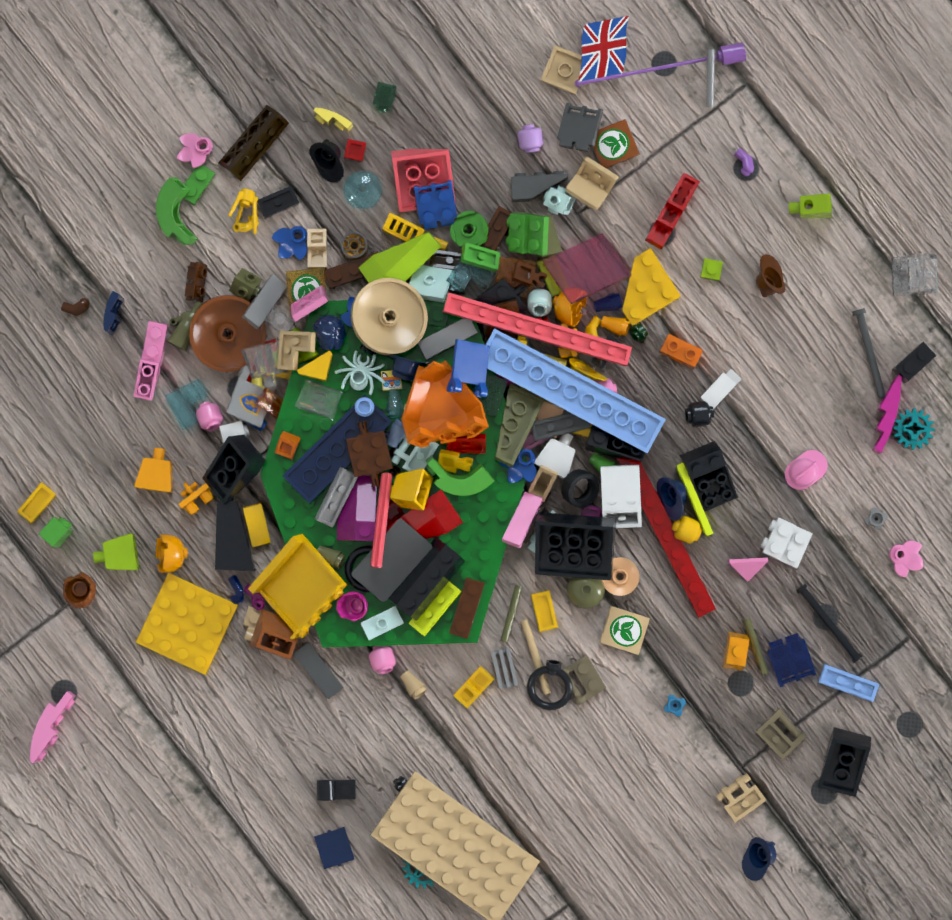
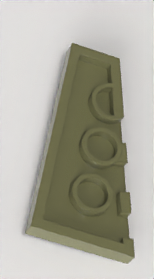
[495,383,545,468]

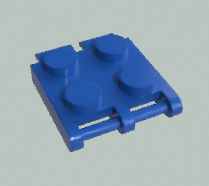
[414,180,457,229]

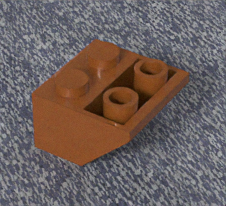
[249,609,297,660]

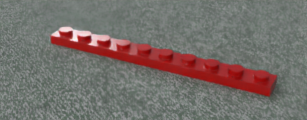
[617,458,716,618]

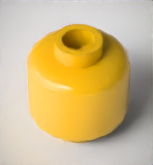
[672,516,702,544]

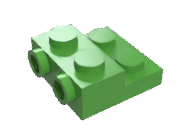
[506,212,549,255]

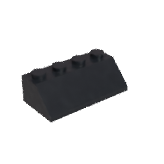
[389,537,465,621]

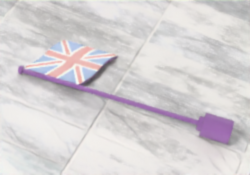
[575,16,746,87]

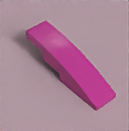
[872,375,902,454]

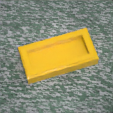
[17,482,57,524]
[531,590,558,632]

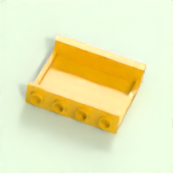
[248,534,347,639]

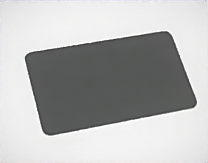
[352,519,432,602]

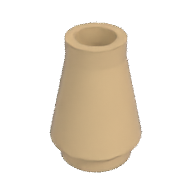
[400,670,427,700]

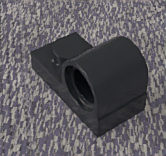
[317,779,356,801]

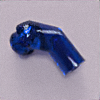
[228,575,244,605]

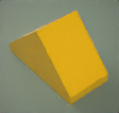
[297,350,333,382]

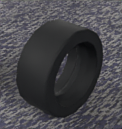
[561,469,599,508]

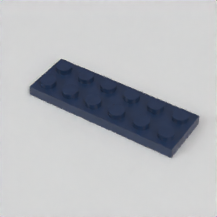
[283,395,392,504]

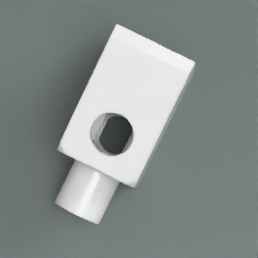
[534,434,575,479]

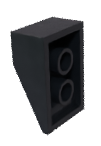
[202,434,266,505]
[818,727,871,797]

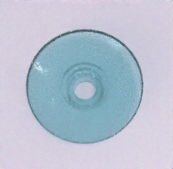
[344,171,382,209]

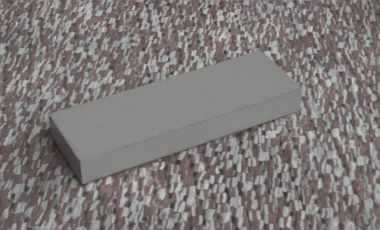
[242,274,287,329]
[418,318,478,360]
[314,467,358,528]

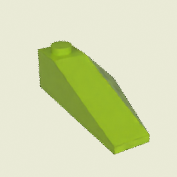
[359,232,441,283]

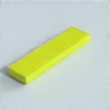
[675,463,713,536]

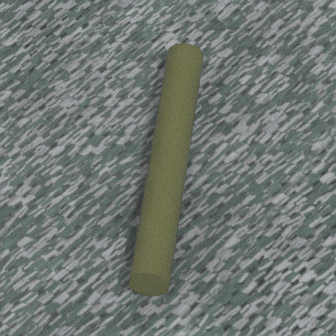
[500,585,523,643]
[743,618,769,675]

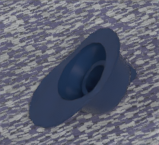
[390,355,430,381]
[656,477,687,521]
[742,837,777,881]

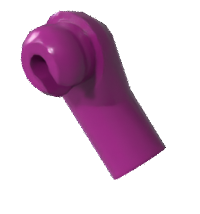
[243,583,265,610]

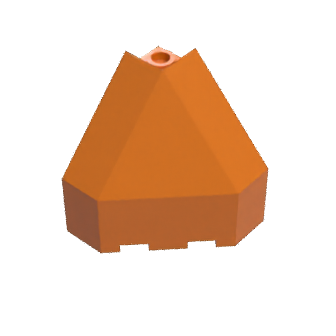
[401,360,489,448]

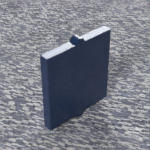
[314,827,355,869]

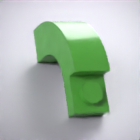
[156,177,198,245]
[426,455,494,496]

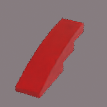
[645,173,700,250]

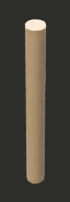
[520,619,551,695]

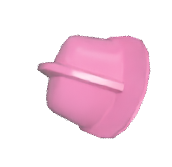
[785,450,828,490]

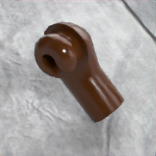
[61,298,90,316]

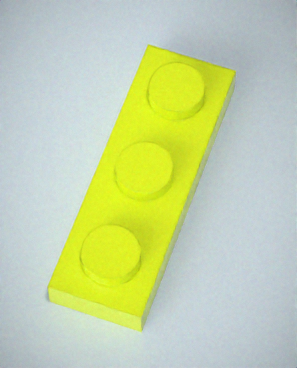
[409,581,462,637]

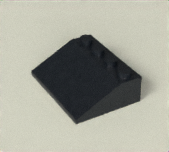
[535,512,616,580]

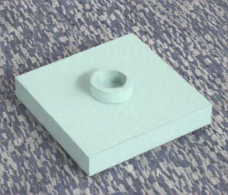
[409,265,453,303]

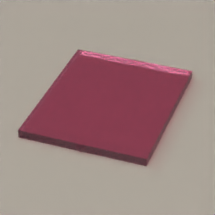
[543,233,631,304]

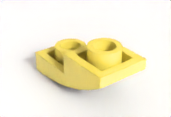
[313,108,353,132]

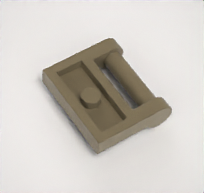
[562,655,606,706]
[755,708,807,760]

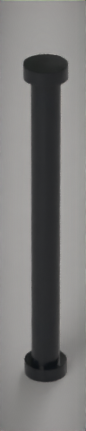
[796,584,862,663]

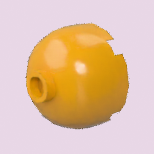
[552,288,587,327]
[155,534,188,573]

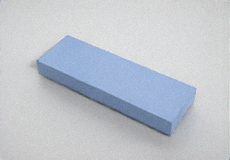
[818,664,879,702]

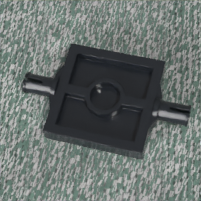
[474,277,528,325]

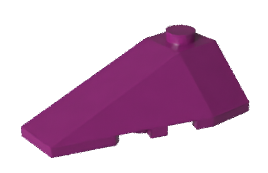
[337,475,377,542]

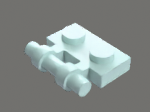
[391,435,439,471]

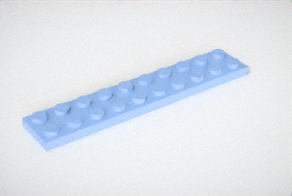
[486,329,666,454]

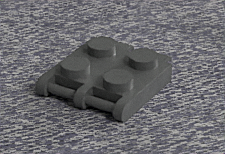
[557,103,603,152]

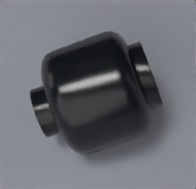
[685,401,714,427]

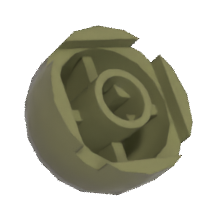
[567,577,605,609]

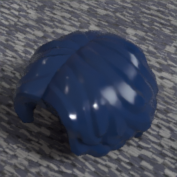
[312,315,346,350]

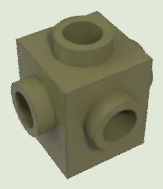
[229,268,262,302]

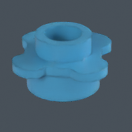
[664,694,686,717]

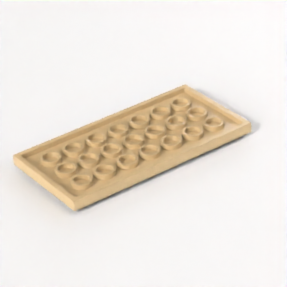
[370,771,540,920]

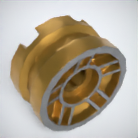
[341,232,368,260]

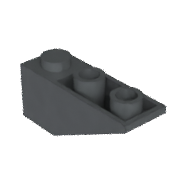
[511,171,568,202]

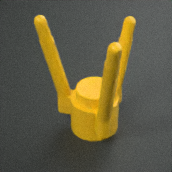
[228,189,258,234]

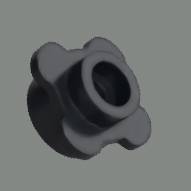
[393,776,408,792]

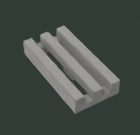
[491,647,518,689]

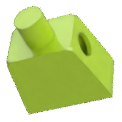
[789,193,832,219]
[93,533,140,570]

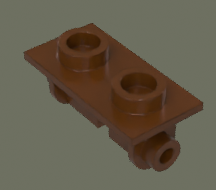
[184,262,207,302]

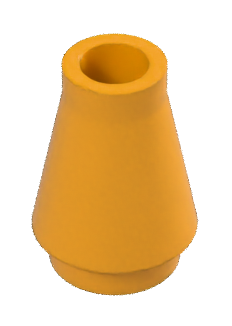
[601,316,630,337]

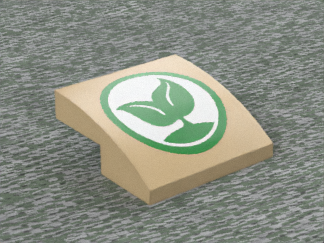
[599,606,650,655]

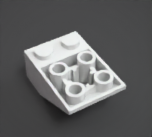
[600,465,642,528]

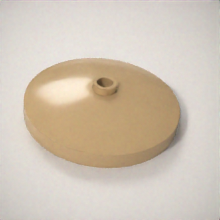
[351,278,428,355]

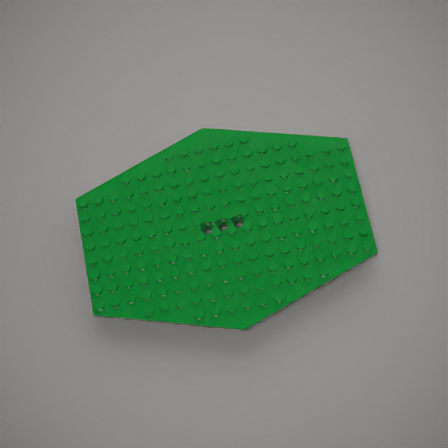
[261,296,528,648]

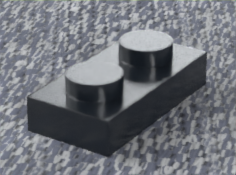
[257,185,299,219]

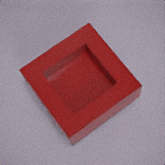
[344,139,367,162]

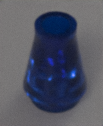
[594,292,623,312]

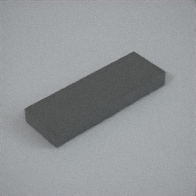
[531,413,591,441]
[293,642,344,699]

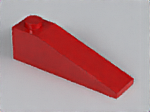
[386,490,463,539]

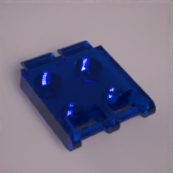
[767,633,816,687]

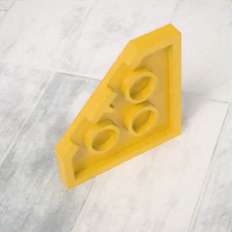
[622,248,681,326]

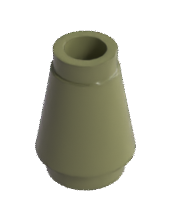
[317,546,346,569]

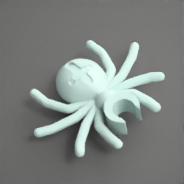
[335,350,385,395]

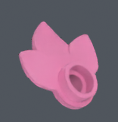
[177,133,213,168]
[889,541,923,578]

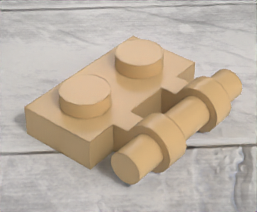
[716,773,766,823]

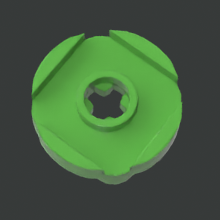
[450,211,489,248]

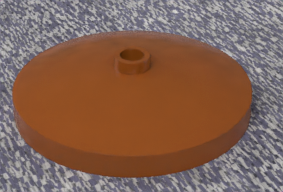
[189,295,266,372]

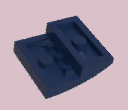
[103,291,124,336]

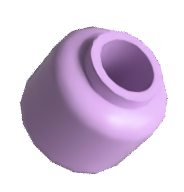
[517,124,544,153]

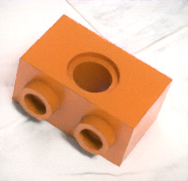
[659,334,703,369]

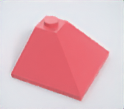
[391,149,456,212]

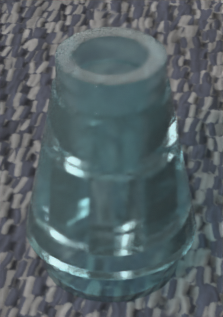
[385,389,404,418]

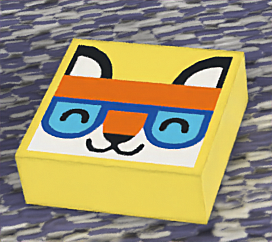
[381,370,402,391]

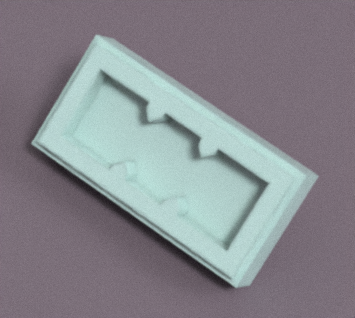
[361,606,404,640]

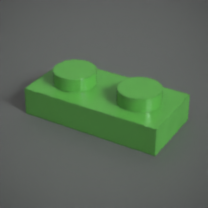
[184,165,216,205]
[460,242,500,272]

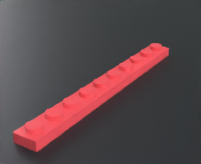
[443,293,632,366]

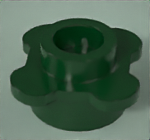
[629,324,648,343]

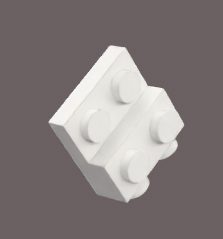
[760,517,813,569]

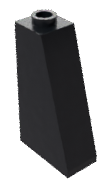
[215,498,255,571]

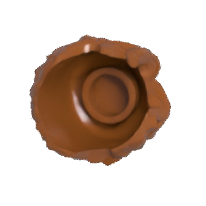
[63,572,96,609]

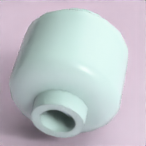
[527,288,552,317]

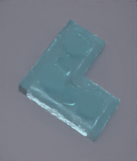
[446,257,496,292]
[165,379,208,430]

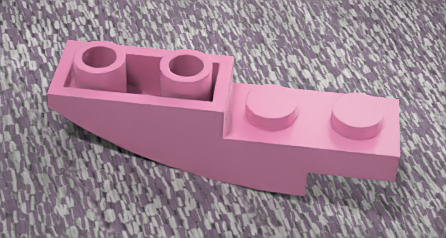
[133,321,168,401]
[30,691,76,763]

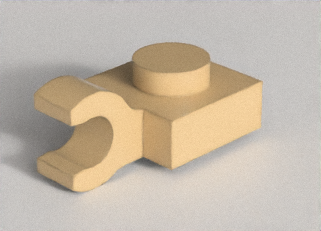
[243,606,261,641]

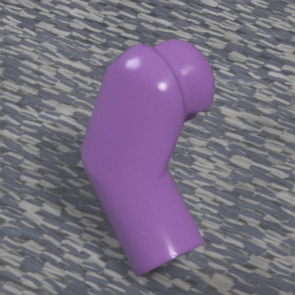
[734,148,754,176]

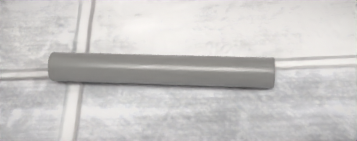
[706,49,715,107]

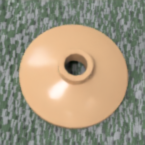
[602,557,640,596]

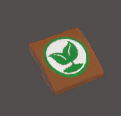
[593,119,640,169]

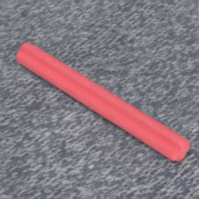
[371,472,392,568]

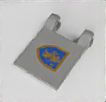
[226,366,278,428]

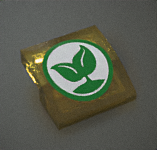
[286,267,327,312]

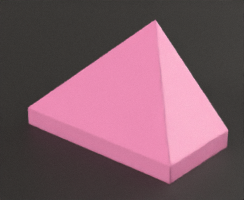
[728,558,768,582]

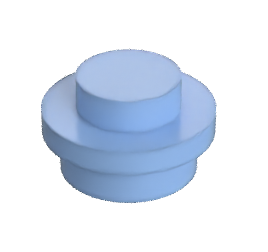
[355,397,374,417]

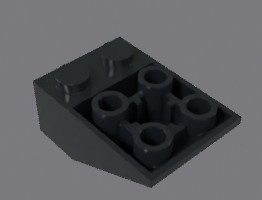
[584,425,645,462]
[679,441,738,512]

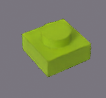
[700,258,723,281]

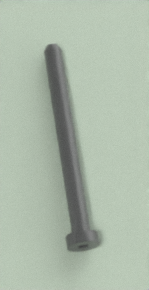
[852,308,886,399]

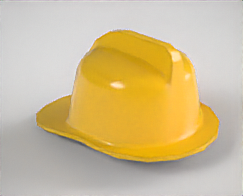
[569,358,607,381]

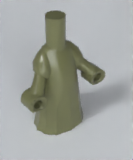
[166,301,202,352]

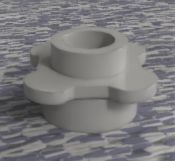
[865,508,888,530]

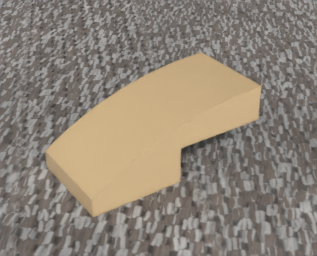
[307,229,327,270]

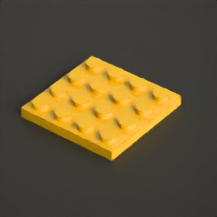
[136,573,238,675]

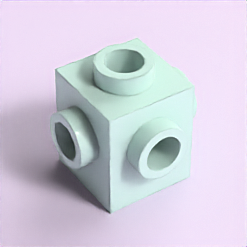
[543,186,576,215]

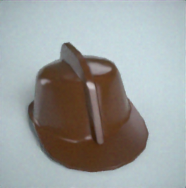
[755,254,786,297]

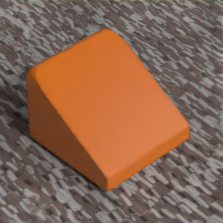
[275,431,301,460]

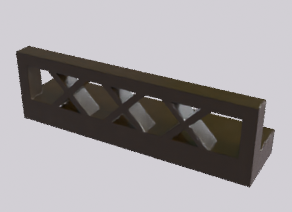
[218,105,289,181]

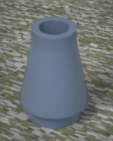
[387,418,405,448]

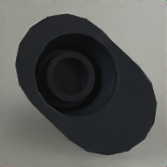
[309,139,344,183]

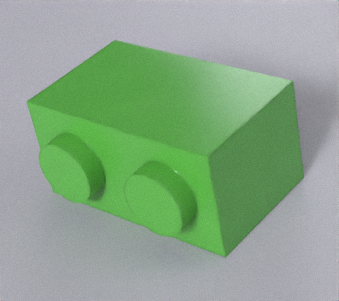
[38,517,74,548]

